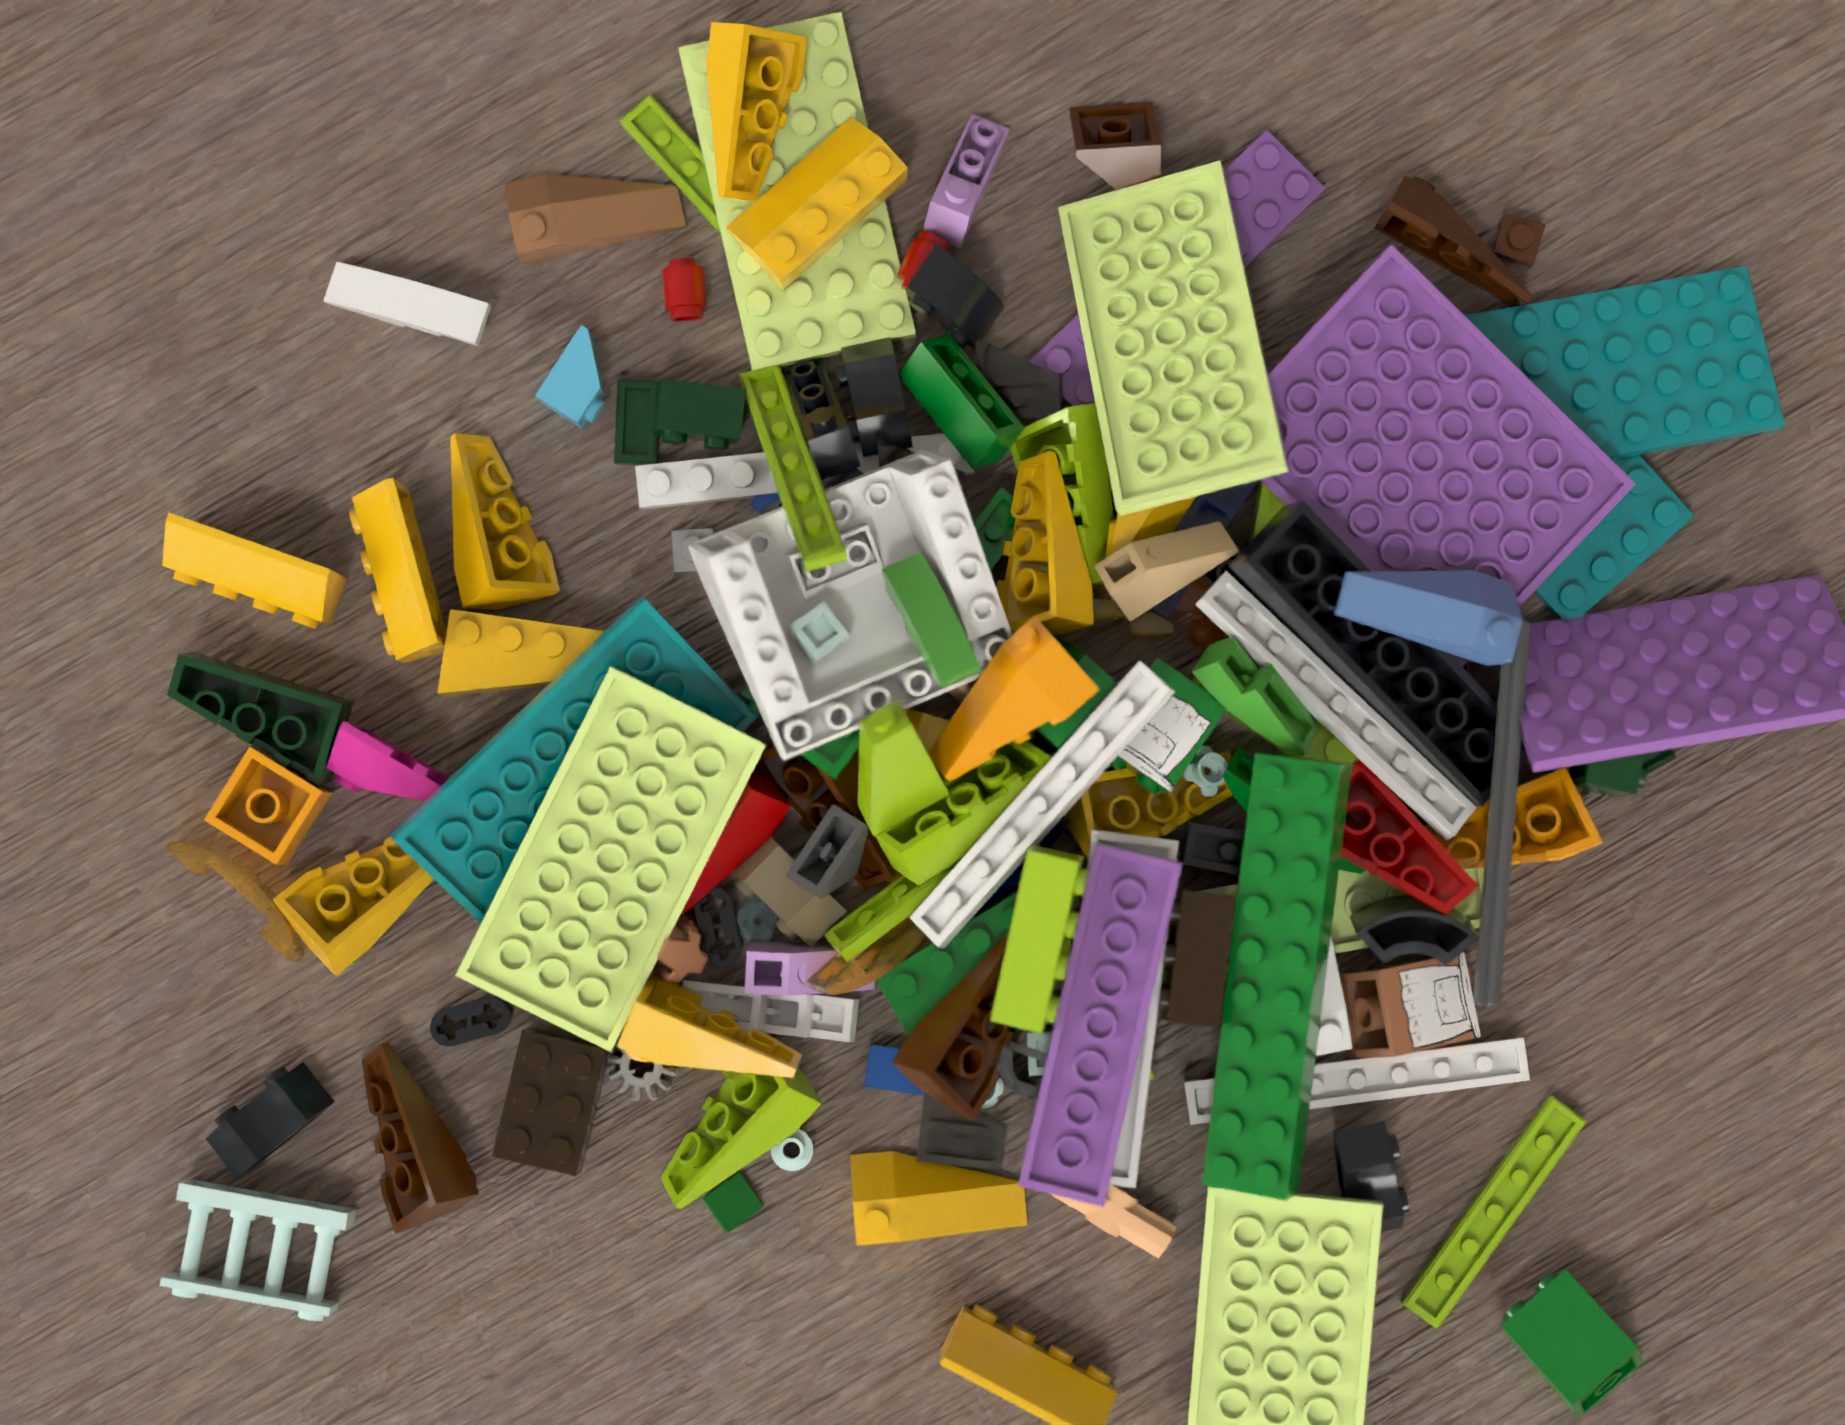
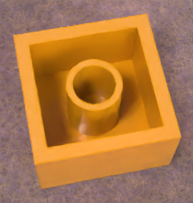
[204,747,333,865]

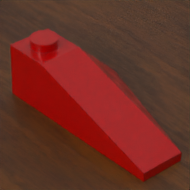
[1341,760,1479,915]
[678,770,791,919]

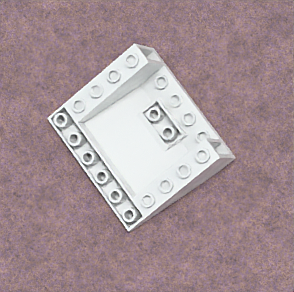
[688,450,1012,760]

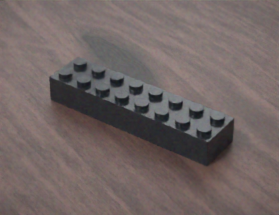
[1228,500,1527,807]

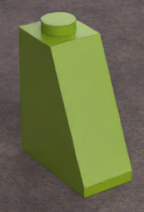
[858,700,950,836]

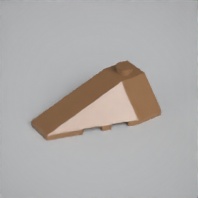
[505,174,687,265]

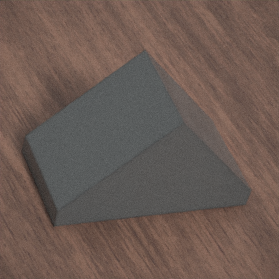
[785,804,869,899]

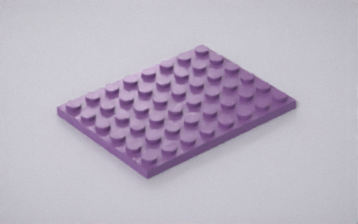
[1259,244,1636,667]

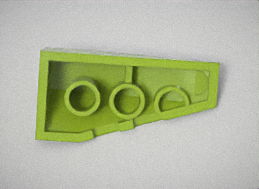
[661,1067,822,1209]

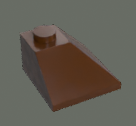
[1069,102,1161,190]

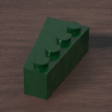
[167,652,354,786]

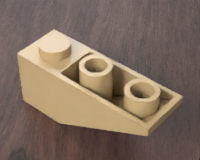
[1094,521,1239,622]

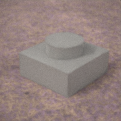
[671,528,715,574]

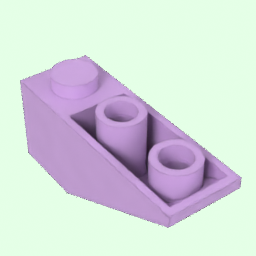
[923,114,1010,248]
[745,941,876,996]

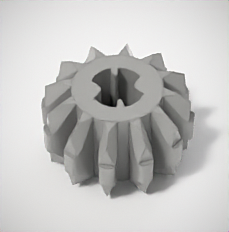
[607,1038,680,1101]

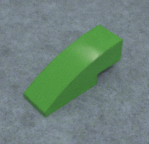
[882,553,981,688]
[1192,636,1320,757]

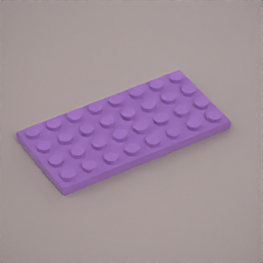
[1496,574,1845,772]

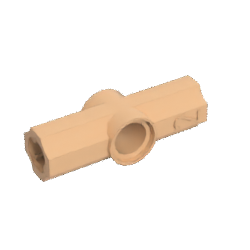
[1051,1185,1177,1259]

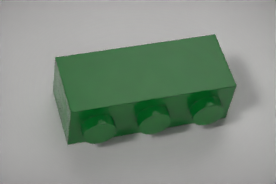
[899,334,1025,470]

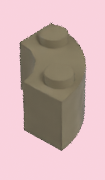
[733,836,847,947]

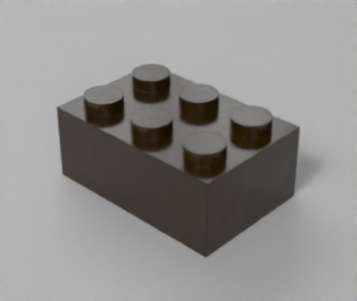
[1158,890,1235,1028]
[492,1027,610,1176]

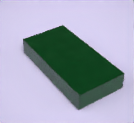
[614,379,659,465]

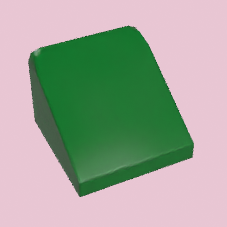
[703,1171,764,1234]

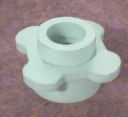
[1183,746,1228,797]

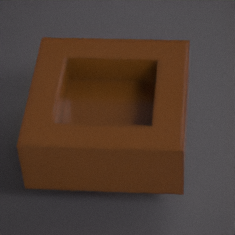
[1492,212,1546,268]

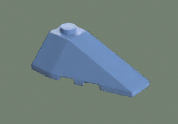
[1335,570,1523,666]

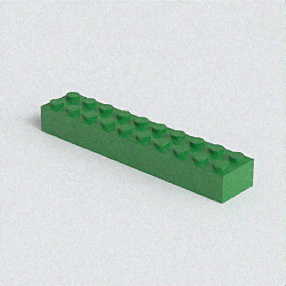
[1202,752,1352,1201]

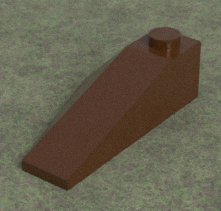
[1374,175,1532,307]
[362,1043,479,1234]

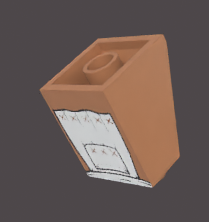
[1339,952,1481,1059]

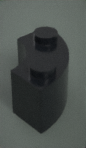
[907,245,1004,350]
[835,337,913,457]
[1349,895,1479,966]
[206,1062,335,1179]
[1333,1122,1410,1232]

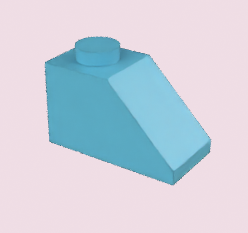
[535,325,606,429]

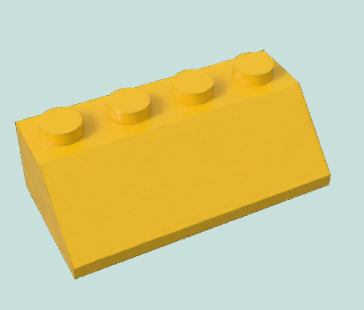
[726,117,908,291]
[349,478,447,663]
[162,513,348,629]
[940,1304,1117,1425]

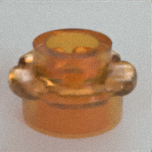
[1186,616,1226,651]

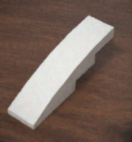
[323,262,491,346]
[682,980,859,1042]

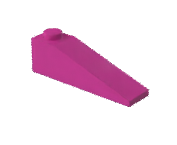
[326,721,451,801]

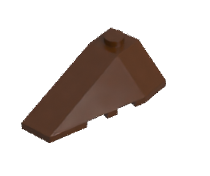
[754,742,897,889]
[892,932,1014,1121]

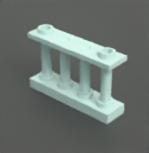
[159,1179,357,1321]

